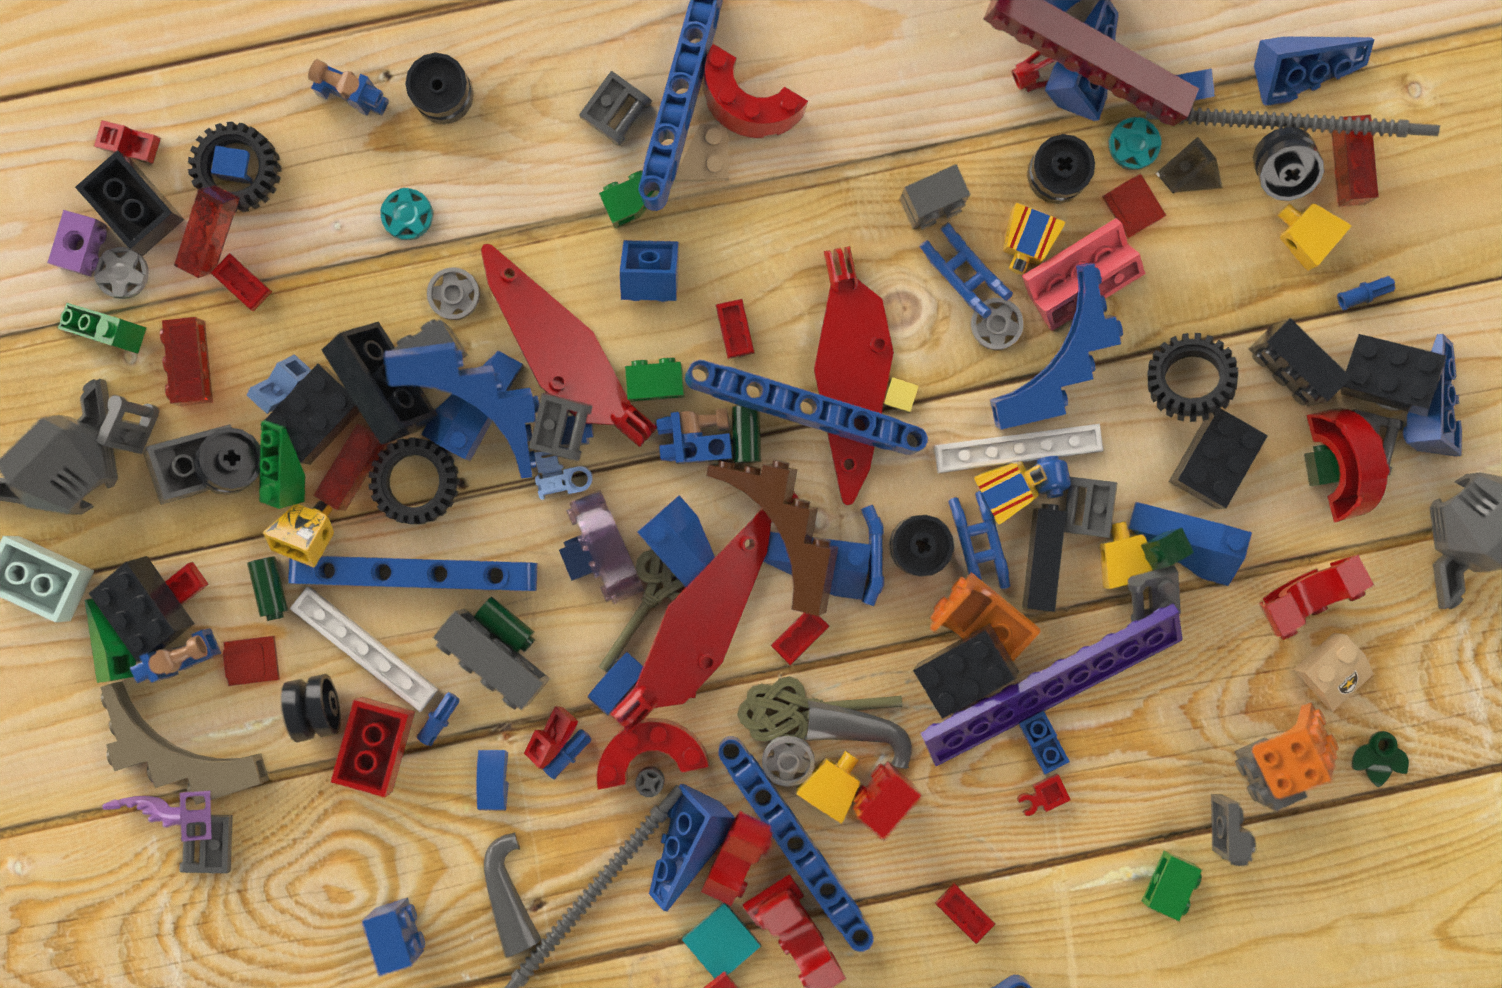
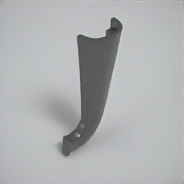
[804,700,912,769]
[484,833,541,958]

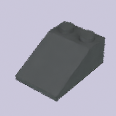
[143,424,232,505]

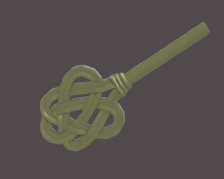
[599,549,684,672]
[737,676,902,744]

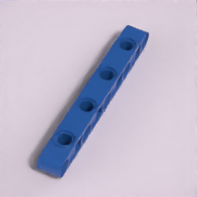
[639,0,723,211]
[685,360,928,455]
[288,556,538,591]
[718,736,873,952]

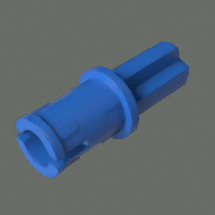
[1337,276,1396,310]
[416,692,460,746]
[543,729,592,779]

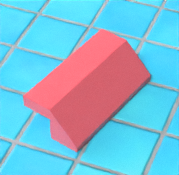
[1022,218,1145,331]

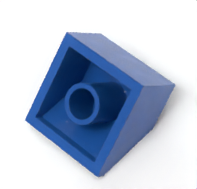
[619,240,679,302]

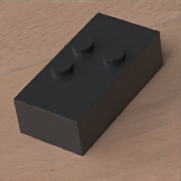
[321,321,438,445]

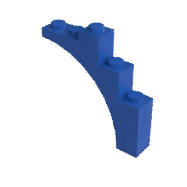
[990,263,1123,430]
[384,342,539,479]

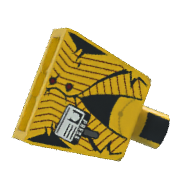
[263,500,334,567]

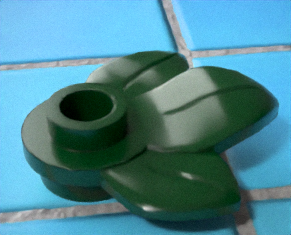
[1351,731,1409,787]

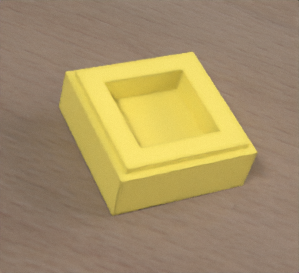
[883,377,919,413]

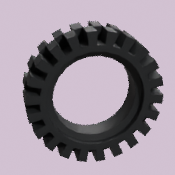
[188,122,281,212]
[1147,333,1238,422]
[368,437,460,524]

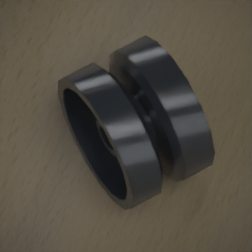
[405,52,474,124]
[1253,127,1324,201]
[1027,134,1095,204]
[194,427,261,495]
[889,515,954,577]
[281,673,341,743]

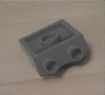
[1211,794,1256,866]

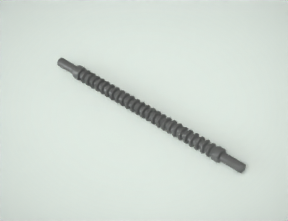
[1146,107,1440,138]
[504,785,683,988]

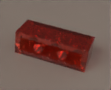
[1332,114,1379,207]
[174,185,240,278]
[160,317,213,406]
[313,423,387,511]

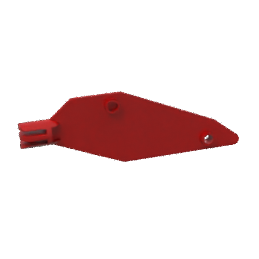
[481,244,657,447]
[814,246,894,505]
[610,509,772,733]

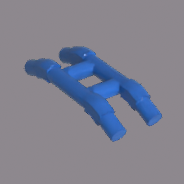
[919,222,1013,319]
[948,491,1011,589]
[861,504,884,606]

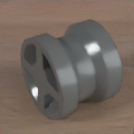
[635,766,665,797]

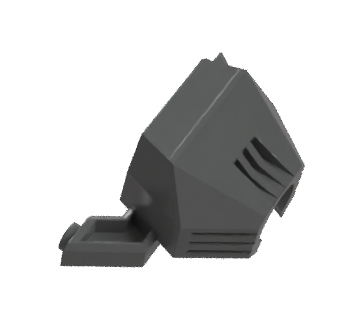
[0,378,118,515]
[1430,472,1502,609]

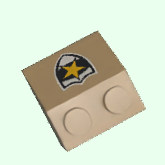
[1294,633,1373,712]

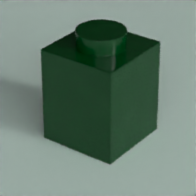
[1304,445,1340,486]
[1141,527,1194,570]

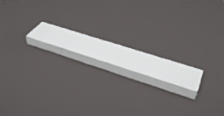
[934,424,1103,473]
[290,587,439,712]

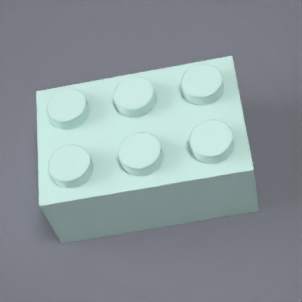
[0,536,94,623]

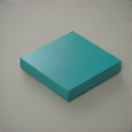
[682,903,761,979]

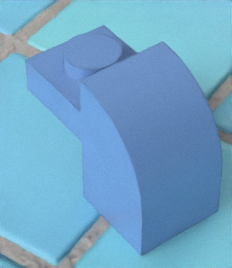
[247,354,311,414]

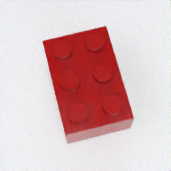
[330,697,416,798]
[852,761,922,840]

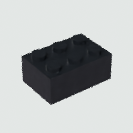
[75,150,185,256]
[1249,318,1352,407]
[1341,334,1447,417]
[260,363,360,465]
[1168,409,1268,509]
[89,556,195,662]
[913,623,1019,719]

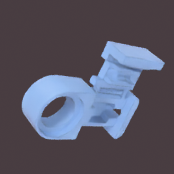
[534,451,593,500]

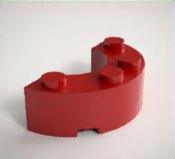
[703,44,808,138]
[1306,408,1390,523]
[1259,555,1374,640]
[597,718,710,790]
[701,811,773,906]
[755,888,846,988]

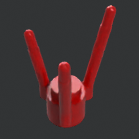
[1012,50,1055,92]

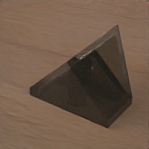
[1156,137,1222,194]

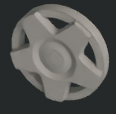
[94,247,149,299]
[427,268,480,320]
[971,298,1023,350]
[762,736,815,787]

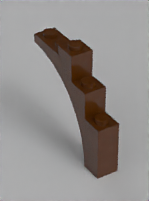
[706,460,838,616]

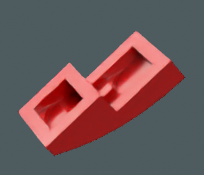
[94,120,161,164]
[524,706,579,769]

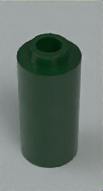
[732,405,761,463]
[247,556,288,621]
[474,596,535,653]

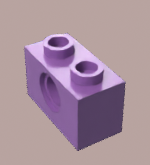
[47,210,107,277]

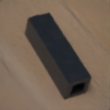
[1022,503,1066,612]

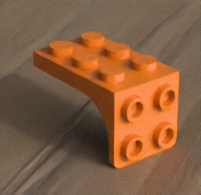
[930,572,1041,661]
[1252,702,1339,799]

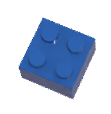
[362,897,425,976]

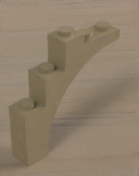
[101,681,269,805]

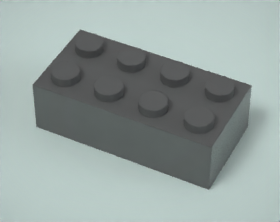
[433,609,551,710]

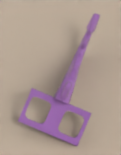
[103,791,212,841]

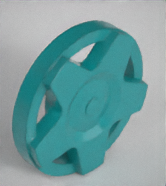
[1109,117,1162,170]
[380,188,433,240]

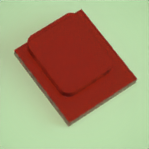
[1102,173,1166,239]
[223,635,280,686]

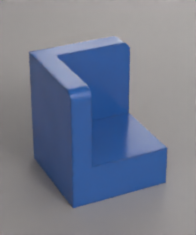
[211,146,253,184]

